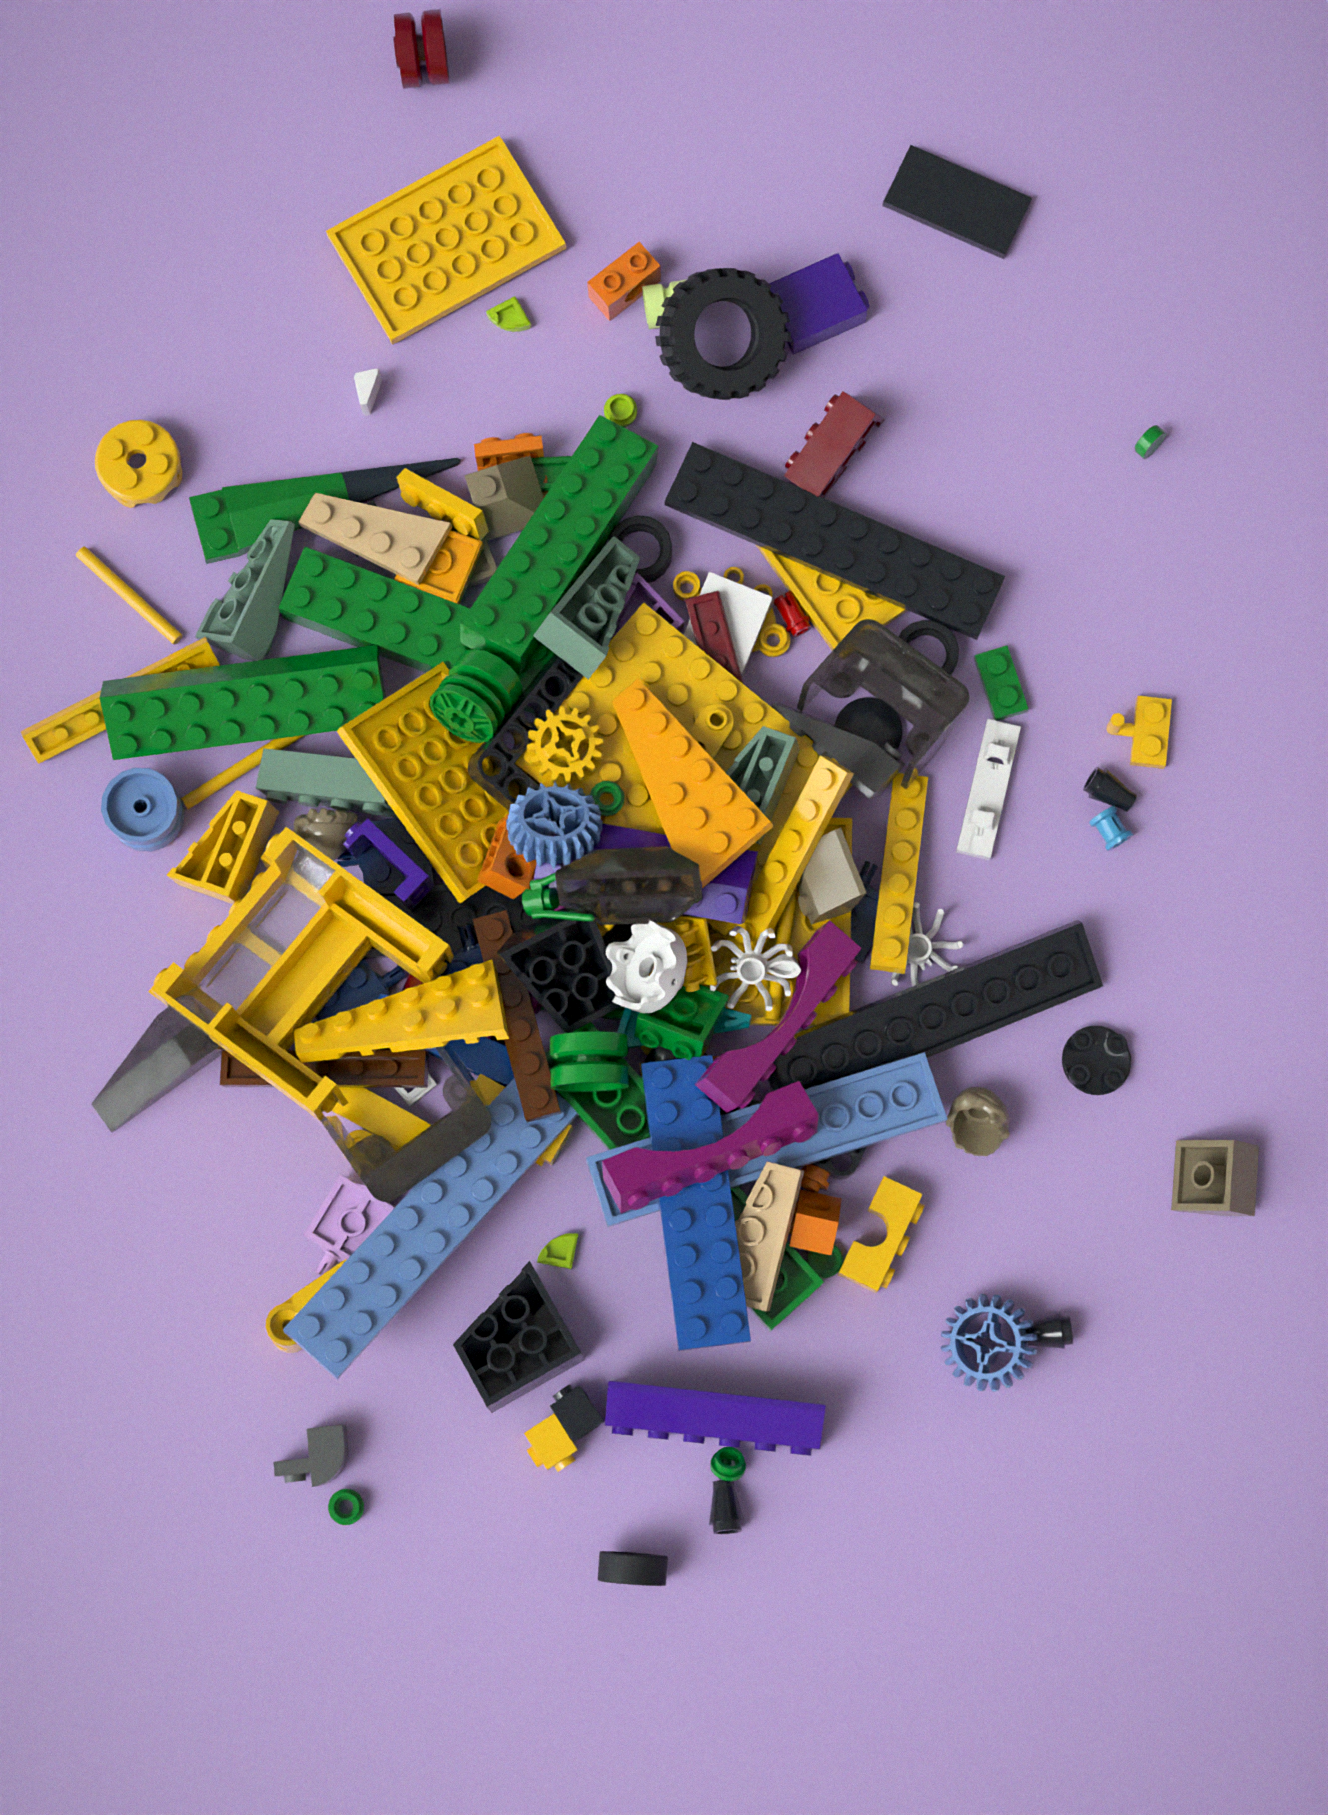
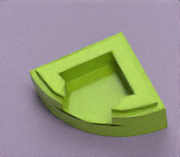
[486,296,532,332]
[537,1233,579,1270]

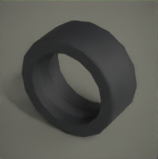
[608,515,672,583]
[893,620,959,689]
[598,1551,668,1586]

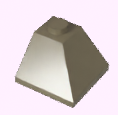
[464,456,544,541]

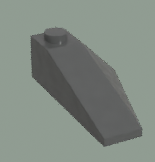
[771,703,906,798]

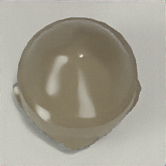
[293,808,358,863]
[946,1087,1010,1156]

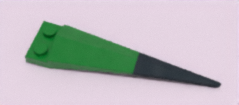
[189,458,461,564]

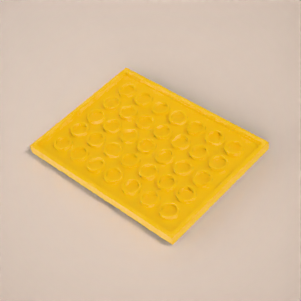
[514,602,853,939]

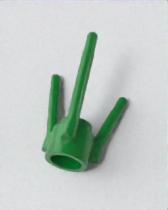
[522,861,598,922]

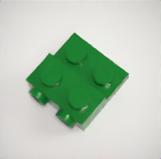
[634,984,729,1060]

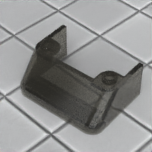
[797,619,970,789]
[320,1042,493,1202]

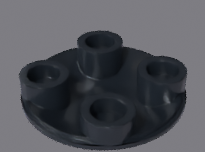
[835,697,903,749]
[1062,1026,1131,1095]

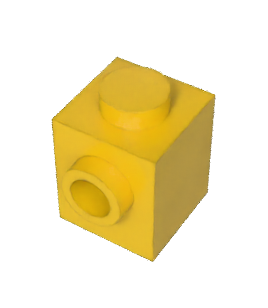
[524,1413,579,1472]

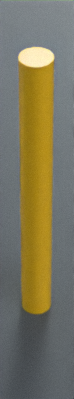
[76,546,183,645]
[181,735,305,810]
[765,887,797,1022]

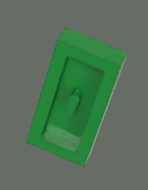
[973,645,1029,721]

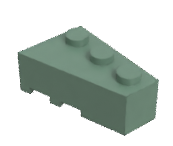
[726,726,800,845]

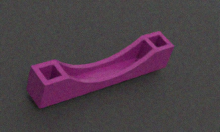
[695,921,862,1112]
[602,1081,819,1213]

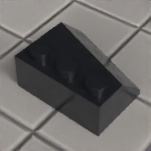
[497,904,621,1033]
[453,1261,585,1413]

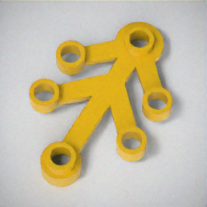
[673,567,790,657]

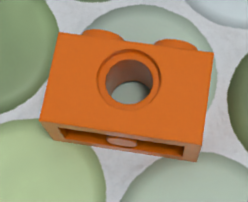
[587,241,661,321]
[789,1189,842,1255]

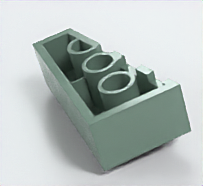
[533,536,640,679]
[256,748,398,818]

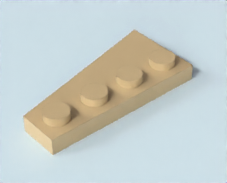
[299,493,452,585]
[735,1162,804,1311]

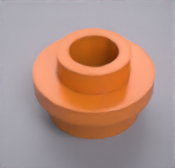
[800,1164,830,1193]

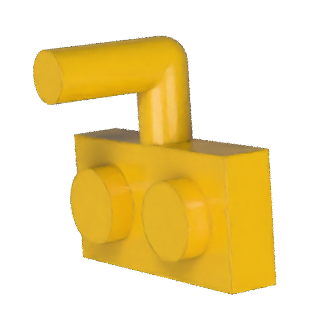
[1106,696,1172,769]

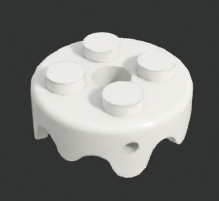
[606,920,687,1013]

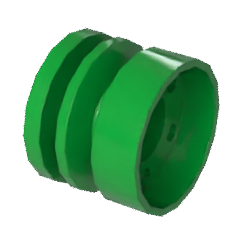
[430,649,523,743]

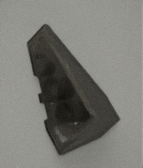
[92,999,225,1133]

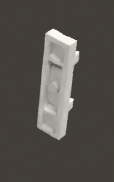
[956,719,1021,860]

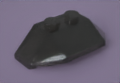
[555,846,703,925]

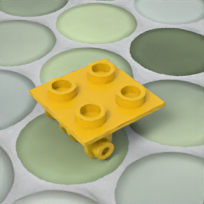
[651,912,717,992]

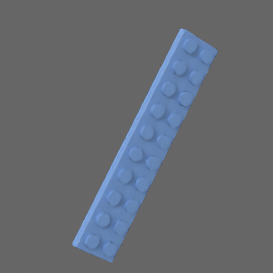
[586,1052,948,1228]
[283,1078,578,1380]

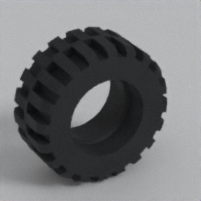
[655,268,791,400]

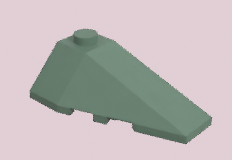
[195,519,295,661]

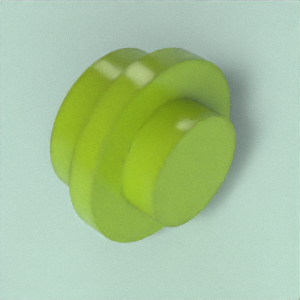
[604,394,637,427]

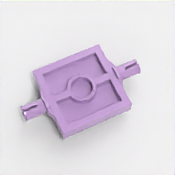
[303,1167,395,1275]

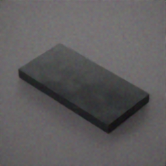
[882,145,1032,259]

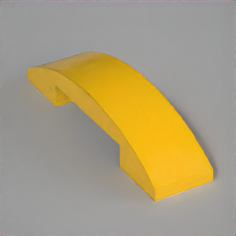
[331,1087,451,1167]

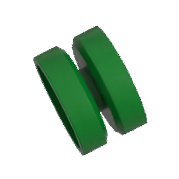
[550,1031,629,1092]

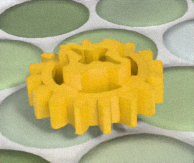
[527,706,603,784]

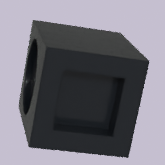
[550,1384,605,1442]

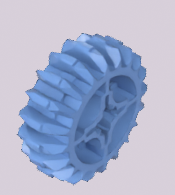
[506,781,603,869]
[941,1294,1038,1392]

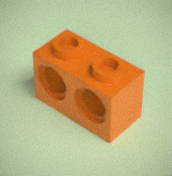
[477,814,537,899]

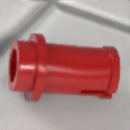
[774,591,811,637]

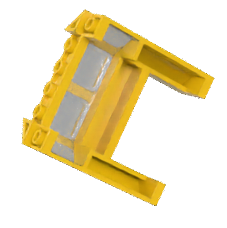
[148,827,454,1121]

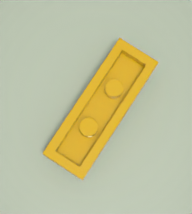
[396,468,489,541]

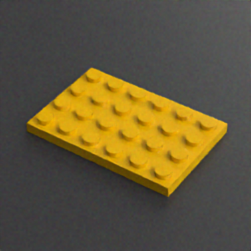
[326,135,566,345]
[337,662,519,903]

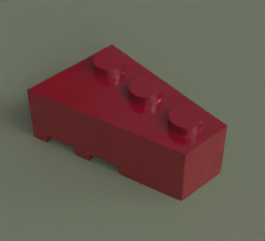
[784,391,885,498]

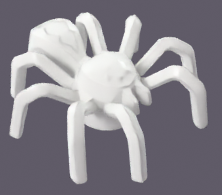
[891,902,964,987]
[710,926,801,1011]

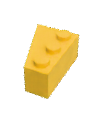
[166,790,279,904]

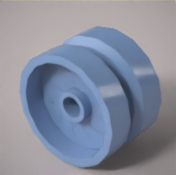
[101,768,185,852]

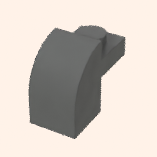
[273,1425,348,1487]

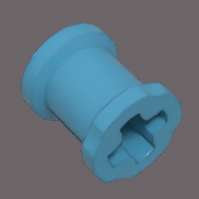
[1089,805,1134,851]

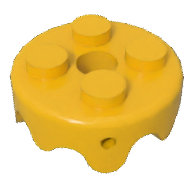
[95,419,183,508]

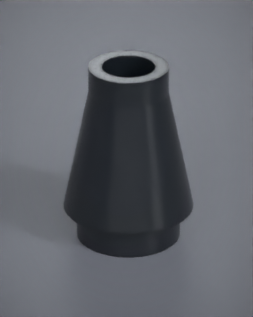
[1083,767,1137,812]
[1025,1313,1073,1349]
[709,1480,745,1534]

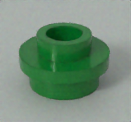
[590,781,625,816]
[710,1447,746,1481]
[328,1489,364,1525]

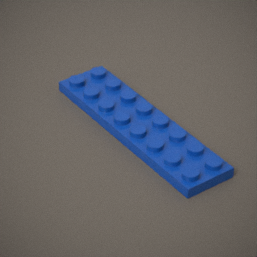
[641,1055,751,1351]

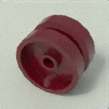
[393,9,450,89]

